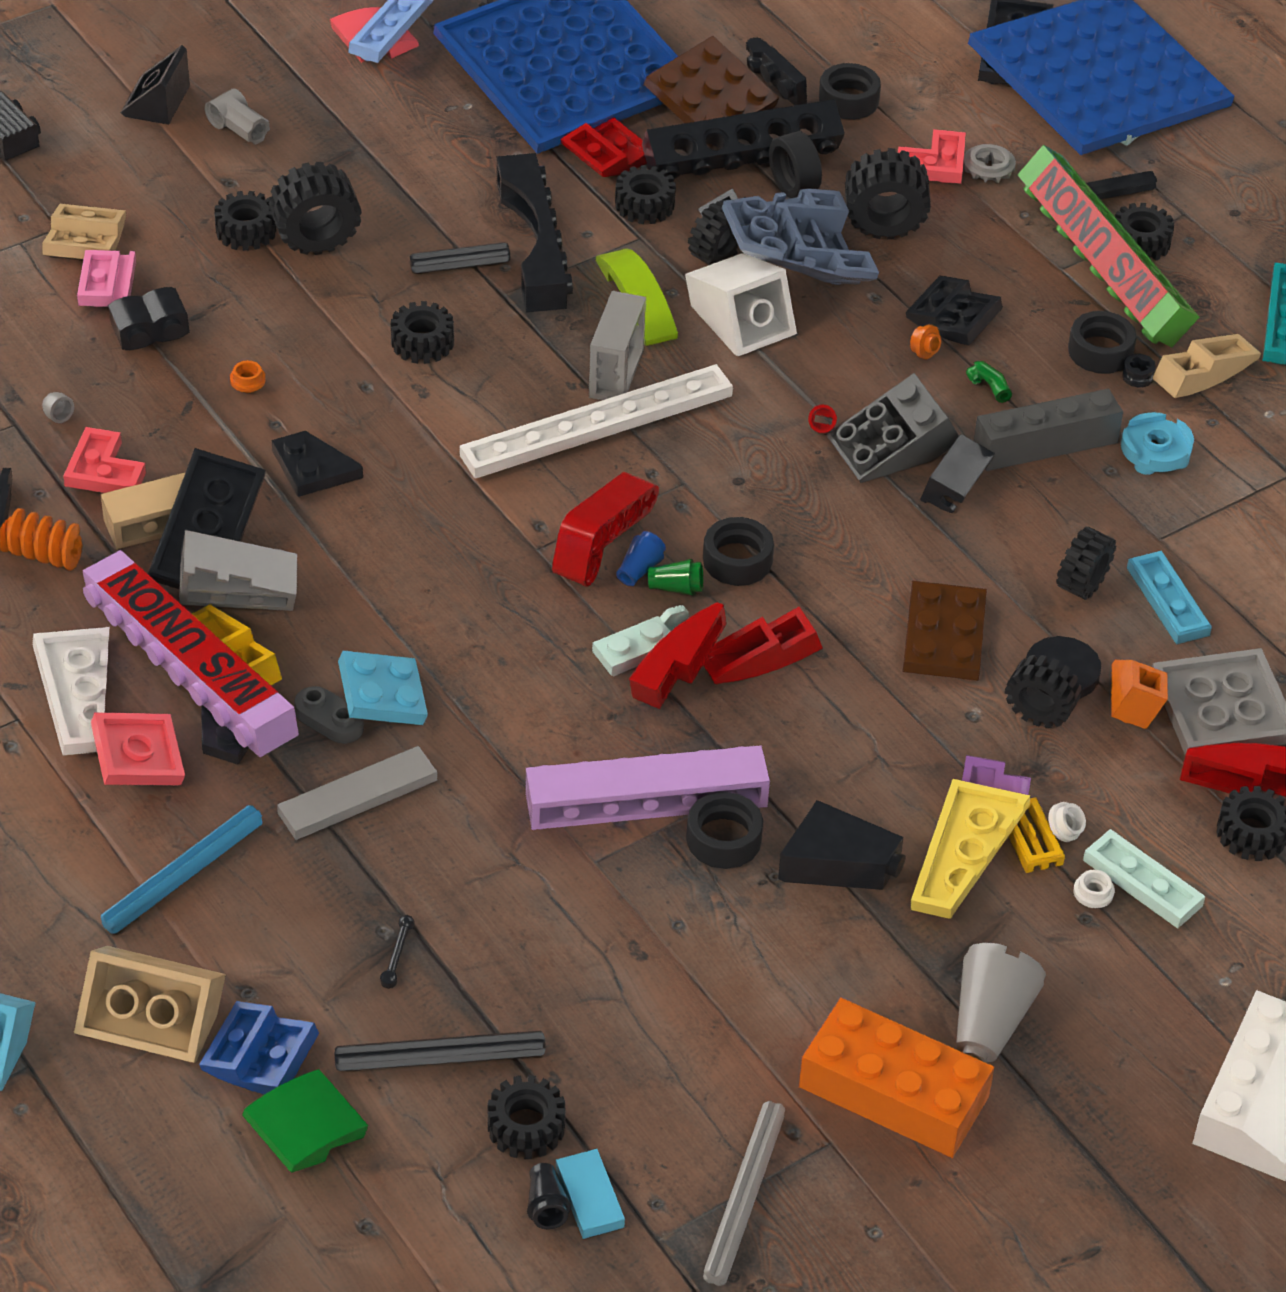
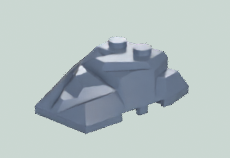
[722,189,879,285]

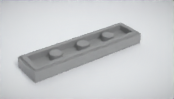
[277,746,437,840]

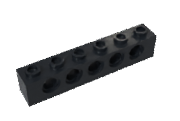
[642,99,845,179]

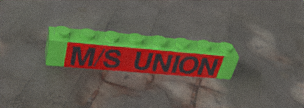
[1017,145,1200,347]

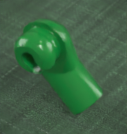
[966,361,1012,403]

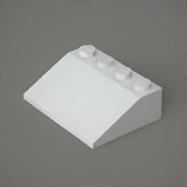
[1192,990,1286,1181]

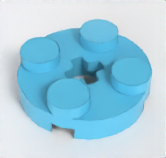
[1121,412,1194,475]

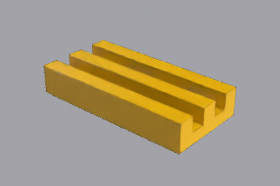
[1008,797,1065,873]

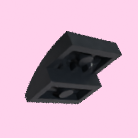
[906,275,1003,345]

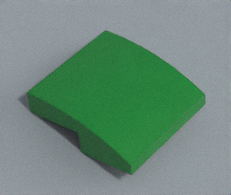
[242,1069,369,1173]

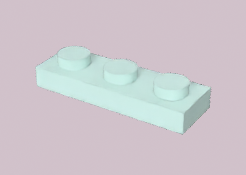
[1083,829,1205,928]

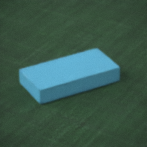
[556,1149,625,1239]

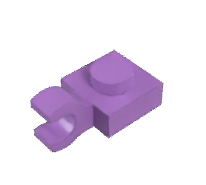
[962,755,1031,795]

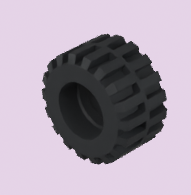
[845,148,931,240]
[269,162,362,255]

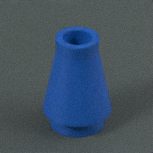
[616,531,666,586]

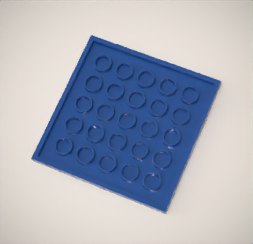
[433,0,678,154]
[968,0,1234,155]

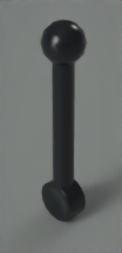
[380,915,415,989]

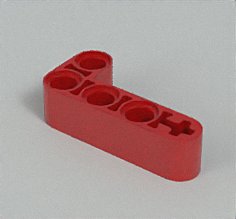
[552,472,659,587]

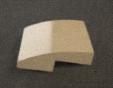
[42,204,126,259]

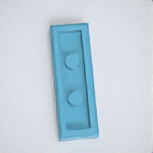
[1127,551,1212,645]

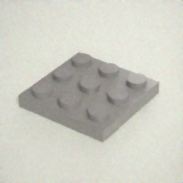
[1152,648,1286,754]

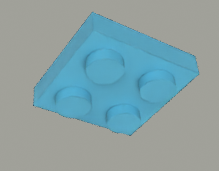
[338,651,428,725]

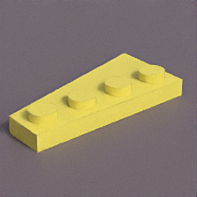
[911,779,1030,919]

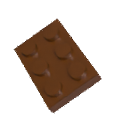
[903,580,987,681]

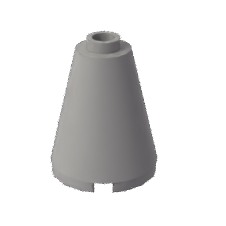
[956,943,1046,1063]

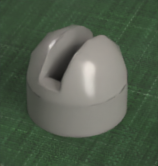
[42,392,74,423]

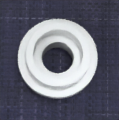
[1048,802,1086,842]
[1073,870,1115,908]

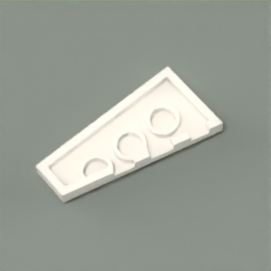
[32,627,110,756]

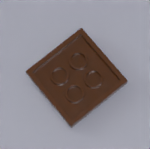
[644,36,780,148]

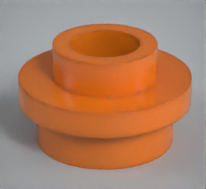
[910,324,941,360]
[230,360,266,393]

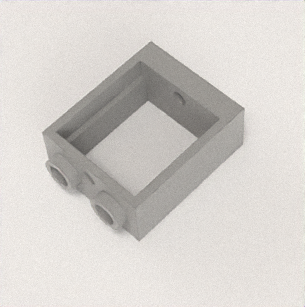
[589,291,646,400]

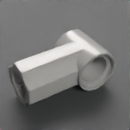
[205,89,270,145]

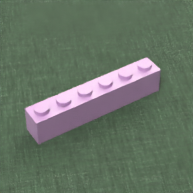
[526,745,770,830]

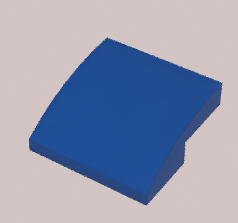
[199,1001,319,1094]

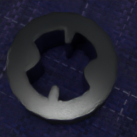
[1122,354,1156,388]

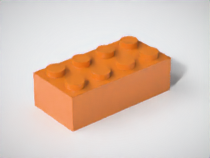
[799,997,994,1158]

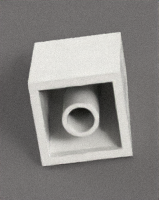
[685,253,797,356]

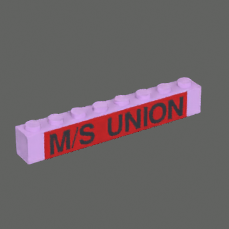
[82,550,299,757]

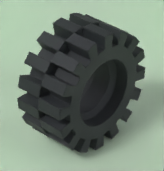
[615,165,676,224]
[214,191,277,251]
[688,201,738,265]
[1115,203,1174,261]
[391,301,454,364]
[1056,526,1117,600]
[1005,655,1081,728]
[1216,786,1286,861]
[487,1075,566,1159]

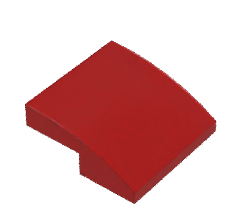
[561,118,647,177]

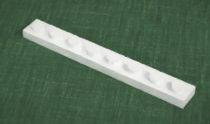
[460,364,733,479]

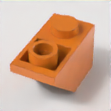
[1111,659,1168,729]

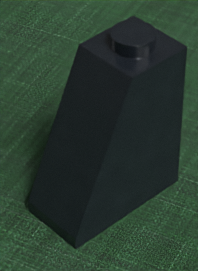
[778,800,906,890]

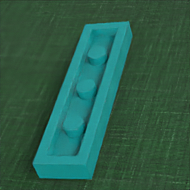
[1262,262,1286,365]

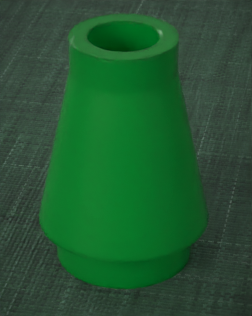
[648,559,704,596]

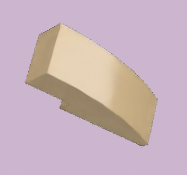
[1152,334,1261,398]

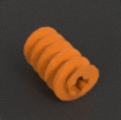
[0,508,83,571]

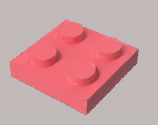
[91,712,185,785]

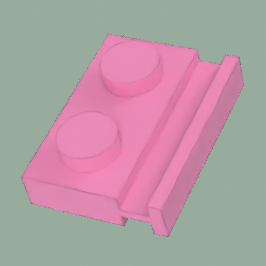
[77,250,136,307]

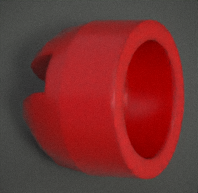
[808,404,837,434]

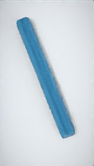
[101,805,263,934]

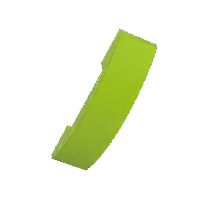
[596,248,678,346]

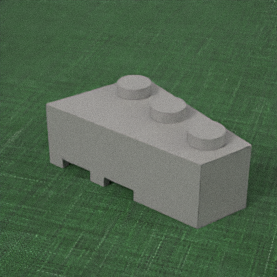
[179,530,297,611]

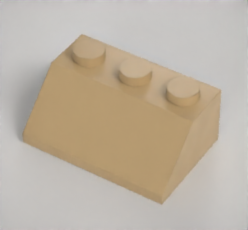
[74,946,226,1063]

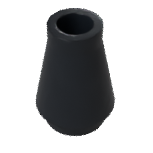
[527,1163,571,1230]

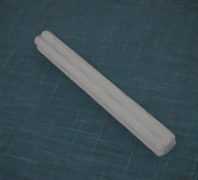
[703,1101,785,1286]

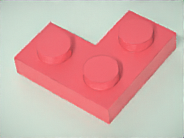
[898,129,966,184]
[63,427,146,493]

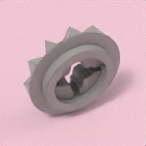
[963,144,1016,183]

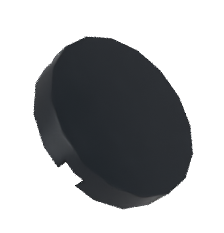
[1026,636,1101,699]

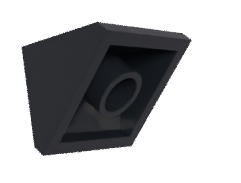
[120,45,190,125]

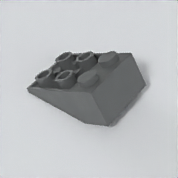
[826,373,959,483]

